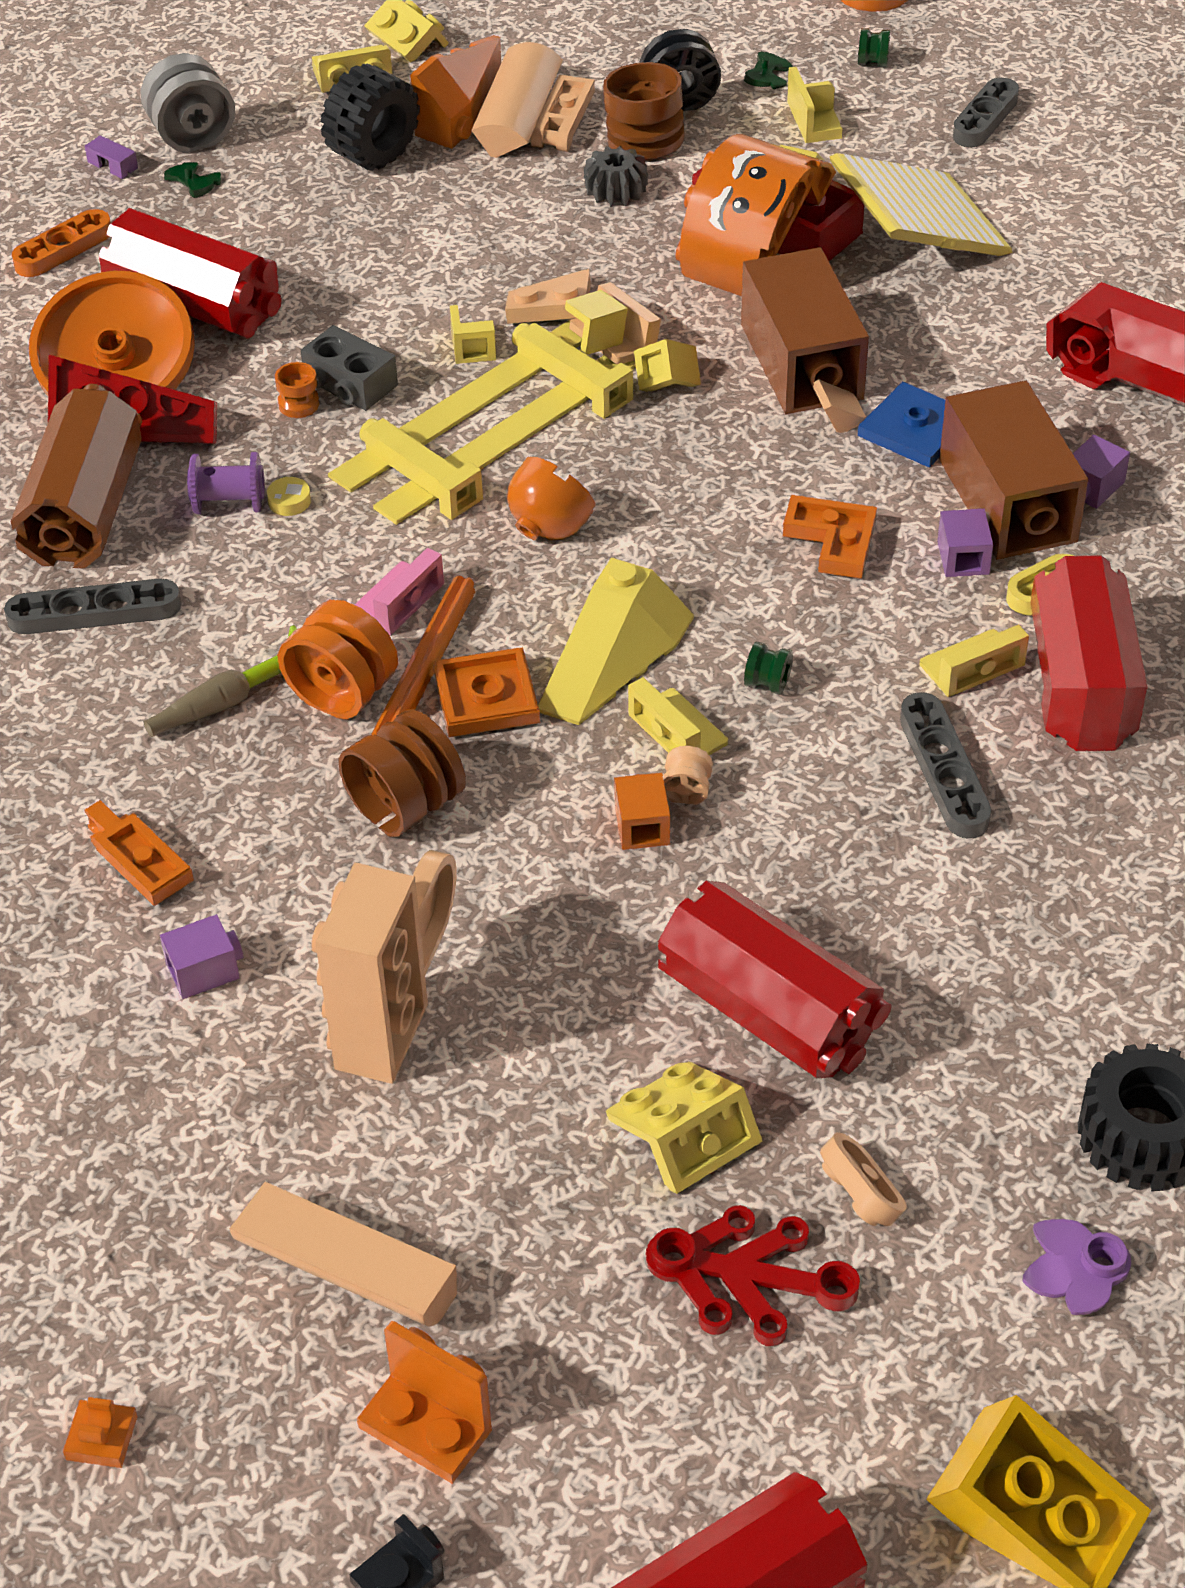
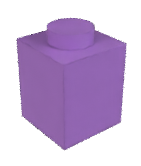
[1073,434,1130,509]
[937,508,993,577]
[160,914,244,1000]

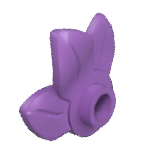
[1022,1219,1131,1315]

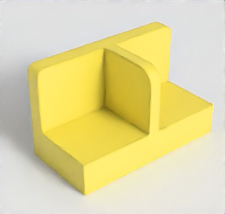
[787,67,842,143]

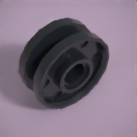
[639,29,721,111]

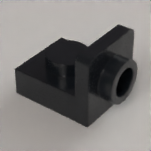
[349,1514,444,1588]

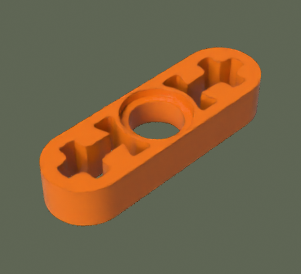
[12,209,111,277]

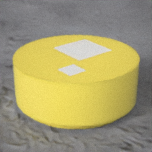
[267,477,311,516]

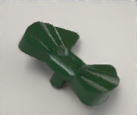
[744,51,793,89]
[164,162,221,198]

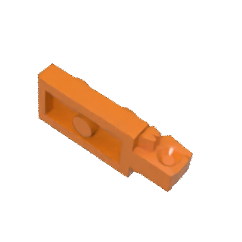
[84,800,194,906]

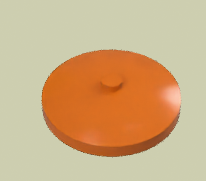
[29,271,195,396]

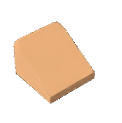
[813,380,866,433]

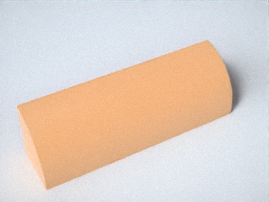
[471,42,563,158]
[229,1182,457,1327]

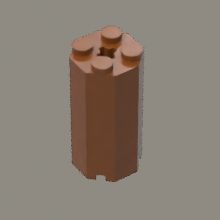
[10,384,142,569]

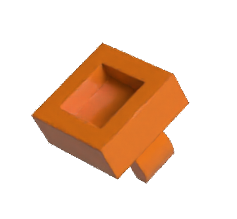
[63,1397,138,1468]

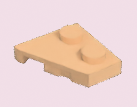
[505,269,591,324]

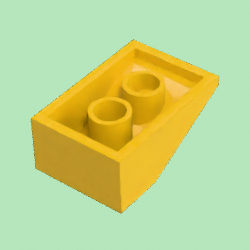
[926,1395,1152,1588]

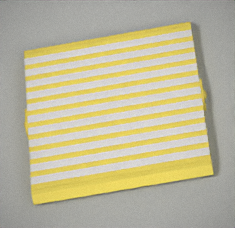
[830,153,1012,256]

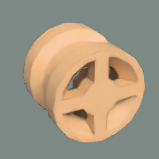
[663,746,713,805]

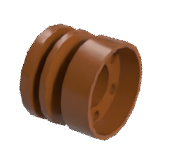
[603,62,685,159]
[338,709,466,837]

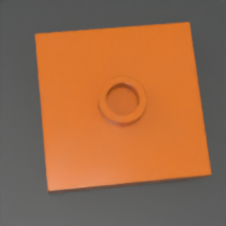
[433,647,540,737]

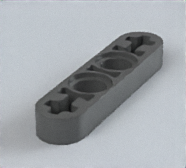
[4,579,182,634]
[900,692,991,839]

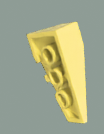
[538,558,694,725]

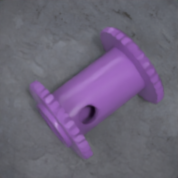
[187,452,265,514]

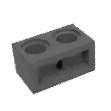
[301,325,398,411]

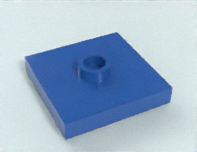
[858,382,945,468]

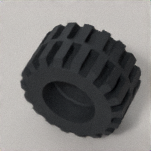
[320,63,420,171]
[1078,1043,1185,1191]

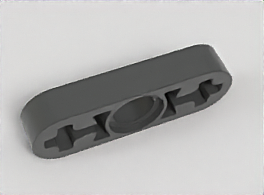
[953,78,1019,147]

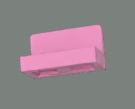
[354,548,444,636]

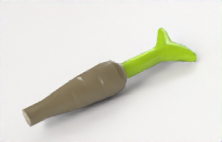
[143,625,297,737]

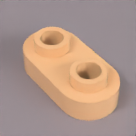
[820,1132,907,1226]

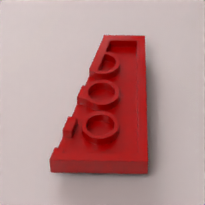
[48,354,217,444]

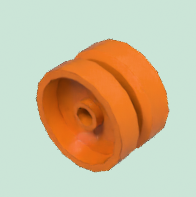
[277,599,398,720]

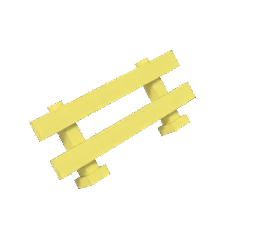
[328,320,636,525]

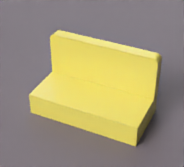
[920,624,1029,697]
[628,677,728,755]

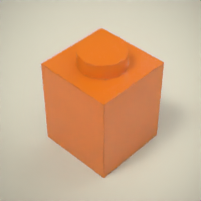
[614,773,670,850]

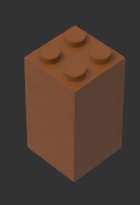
[741,247,869,415]
[939,380,1088,560]

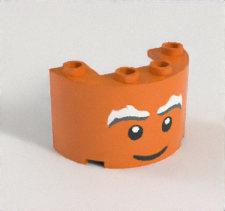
[675,134,836,297]

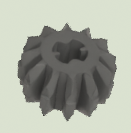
[584,146,648,207]

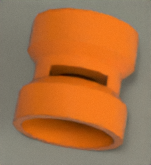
[275,362,320,418]

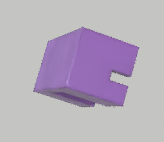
[85,135,138,179]

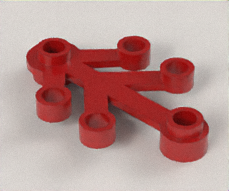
[646,1205,860,1346]

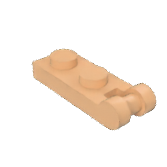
[531,75,595,152]

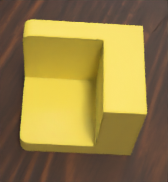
[565,290,628,355]
[449,305,496,364]
[634,339,701,392]

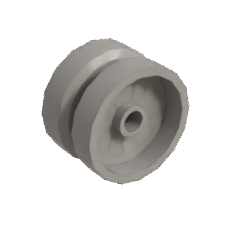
[141,53,235,153]

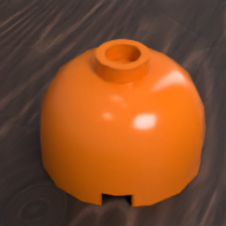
[507,456,596,540]

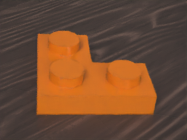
[783,495,877,579]

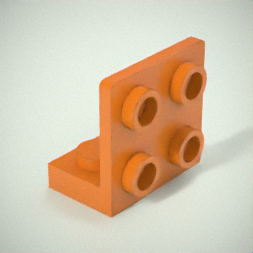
[357,1321,492,1484]

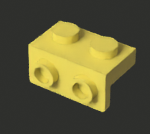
[364,0,449,63]
[312,45,392,93]

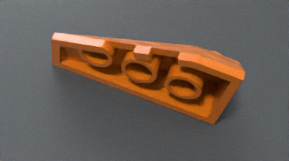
[410,35,502,149]

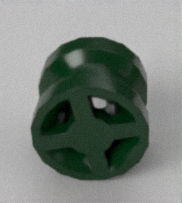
[858,28,890,67]
[744,641,793,695]

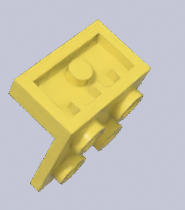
[606,1062,762,1194]

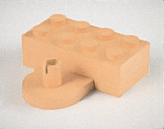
[311,850,457,1084]

